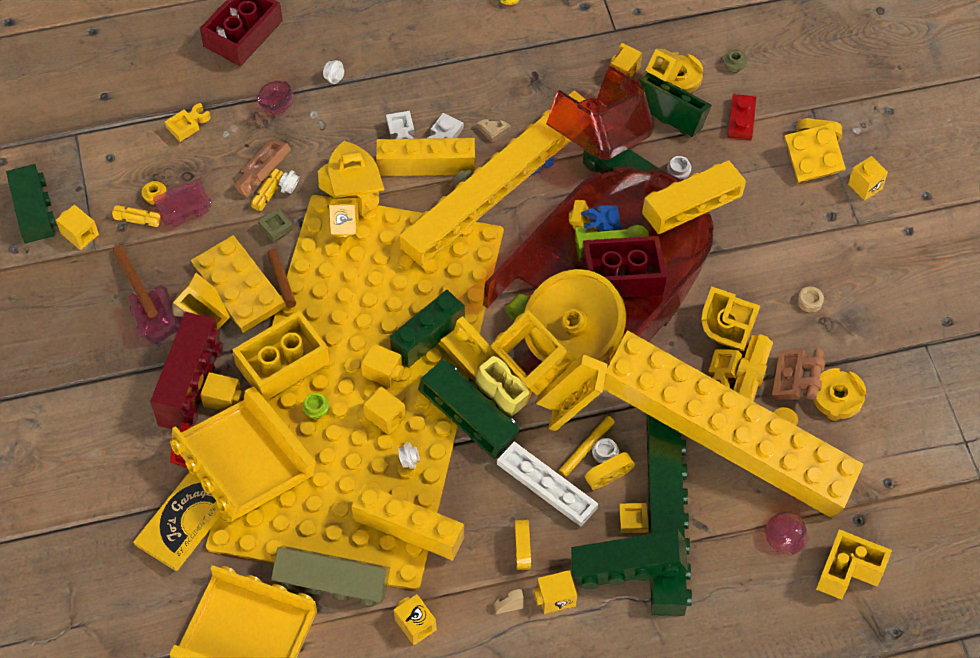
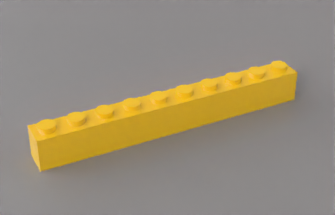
[400,90,595,267]

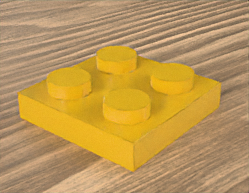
[784,123,846,184]

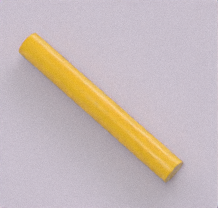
[557,416,615,479]

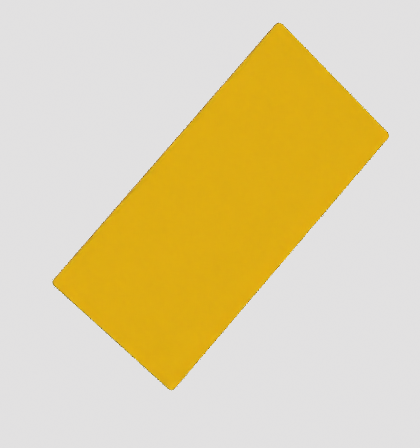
[206,195,504,591]

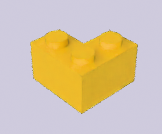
[816,529,892,600]

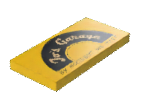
[133,472,223,572]

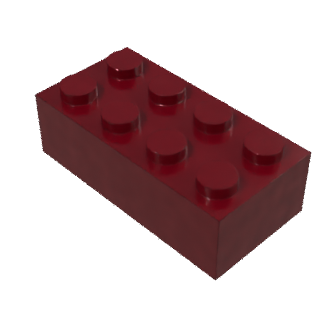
[150,312,223,430]

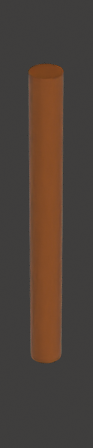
[113,245,158,318]

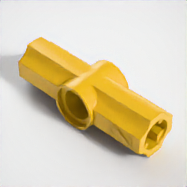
[733,334,773,402]

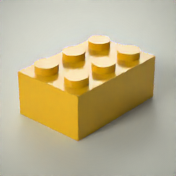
[232,310,330,401]

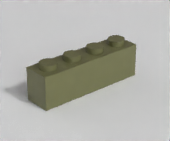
[271,546,390,606]

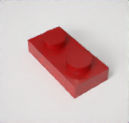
[728,94,756,140]

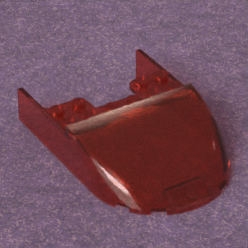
[483,166,714,342]

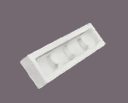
[497,442,598,527]

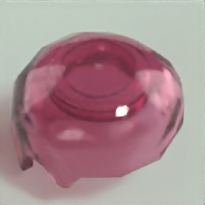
[257,81,294,115]
[764,512,809,555]

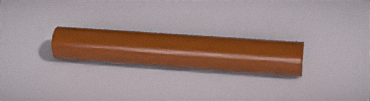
[267,249,296,308]

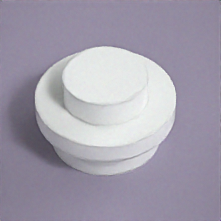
[323,60,344,84]
[667,156,691,180]
[279,170,300,194]
[592,438,619,463]
[398,442,420,469]

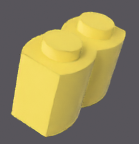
[475,356,529,417]

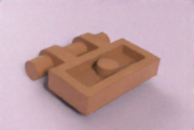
[772,349,825,401]

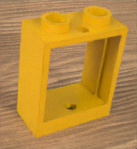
[490,309,575,396]

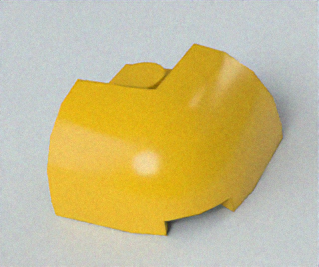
[701,286,760,352]

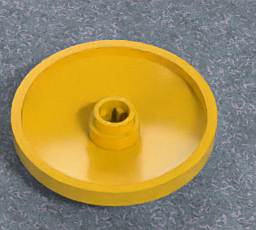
[524,269,626,372]

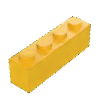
[376,138,475,176]
[642,160,746,234]
[352,483,464,561]

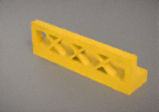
[439,316,532,406]
[536,354,608,431]

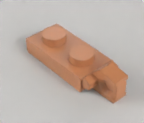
[234,140,291,197]

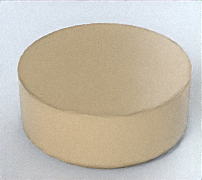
[797,286,824,313]

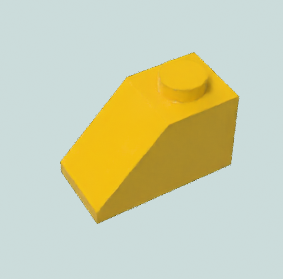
[173,273,230,329]

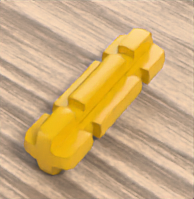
[251,168,284,211]
[112,205,161,227]

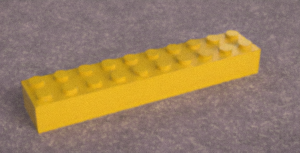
[603,330,863,518]

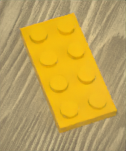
[191,235,286,333]

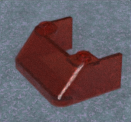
[546,66,655,159]

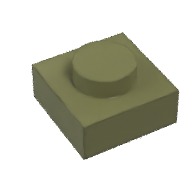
[258,208,293,242]

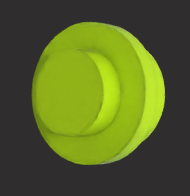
[302,393,329,419]

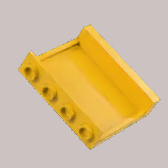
[170,386,316,521]
[169,565,317,658]

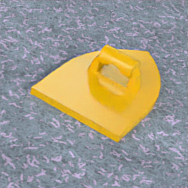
[328,141,384,198]

